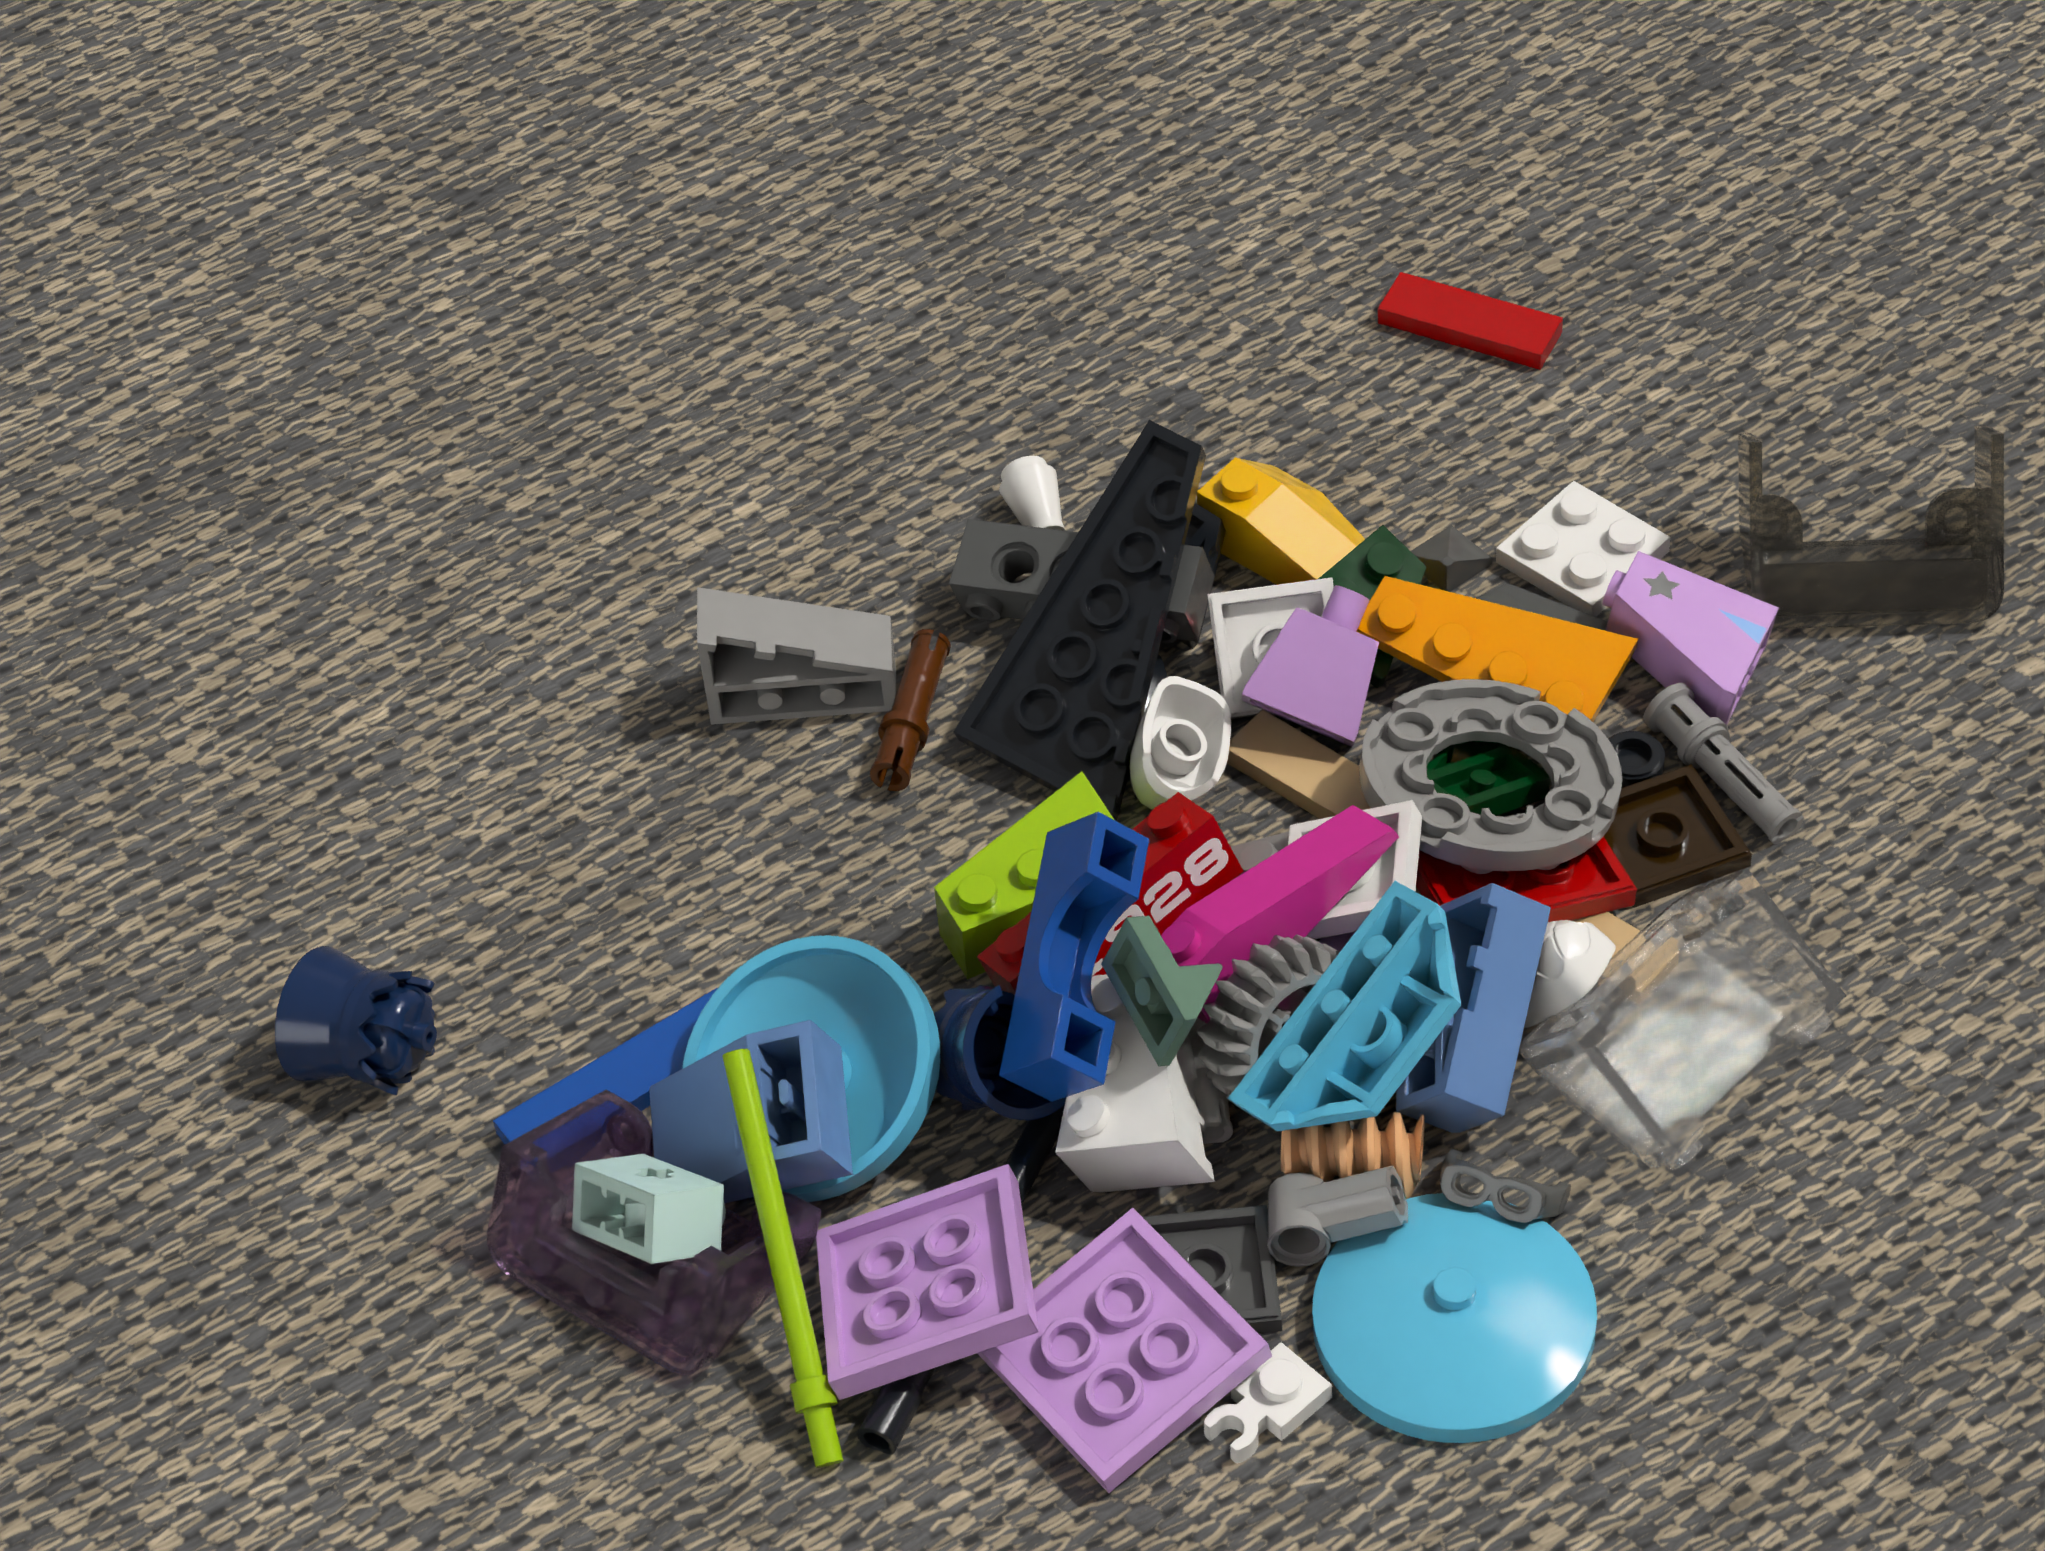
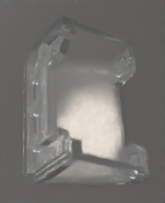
[1519,868,1846,1171]

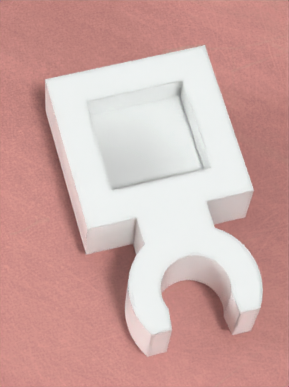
[1204,1342,1332,1464]

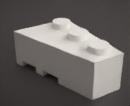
[1055,974,1215,1192]

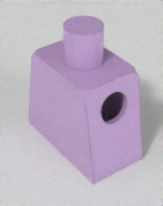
[1242,585,1379,747]

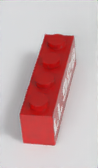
[977,792,1244,995]

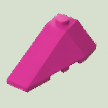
[1161,805,1399,1023]

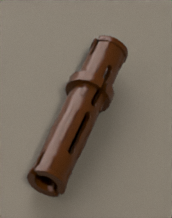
[870,629,951,791]

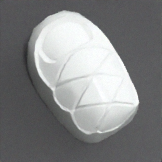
[1130,676,1231,810]
[1524,920,1616,1028]

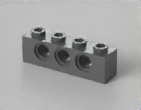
[949,519,1214,644]

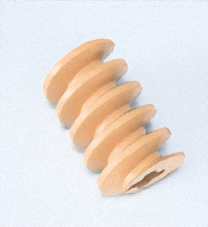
[1281,1112,1425,1199]

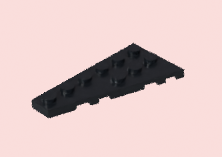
[953,420,1206,821]

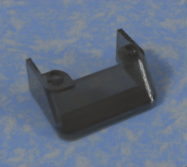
[1738,426,2004,629]

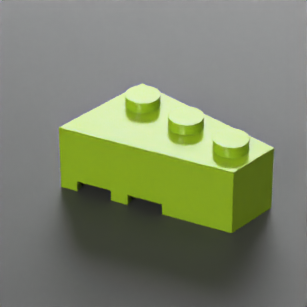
[934,771,1114,979]

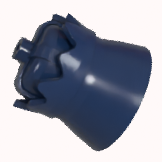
[275,946,437,1095]
[934,985,1066,1120]

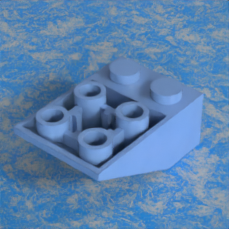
[649,1020,853,1203]

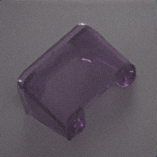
[487,1090,822,1376]

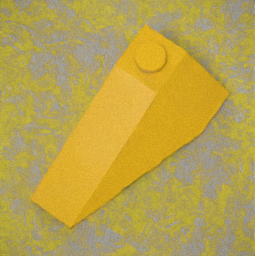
[1197,457,1365,585]

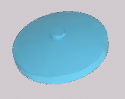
[682,935,940,1202]
[1312,1193,1597,1443]

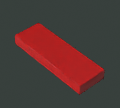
[1378,272,1563,370]

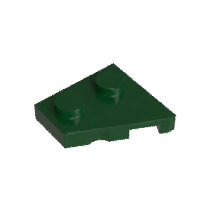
[1426,741,1551,816]

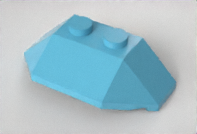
[1228,881,1461,1131]

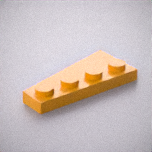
[1356,576,1638,722]

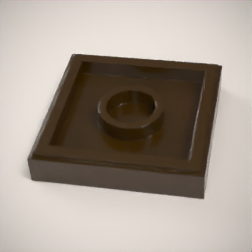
[1604,764,1752,908]

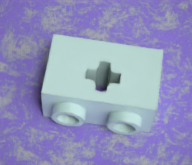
[572,1154,726,1264]

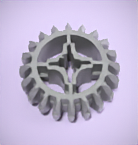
[1196,934,1339,1104]

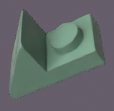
[1101,916,1223,1067]

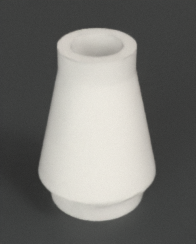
[999,456,1065,530]

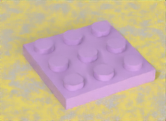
[816,1164,1039,1400]
[977,1208,1272,1493]

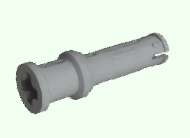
[1643,683,1804,844]

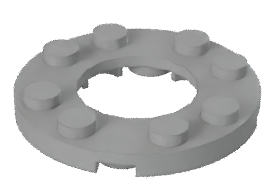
[1359,679,1622,874]

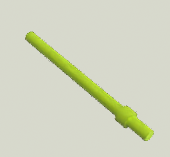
[722,1049,844,1468]

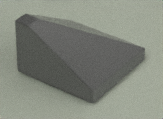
[1411,525,1492,592]

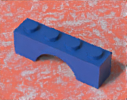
[999,812,1149,1102]

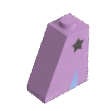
[1602,551,1779,725]

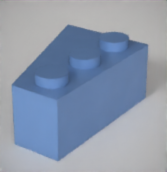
[1396,883,1551,1133]

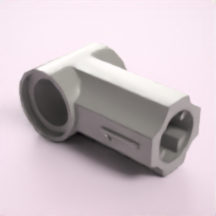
[1267,1165,1408,1267]

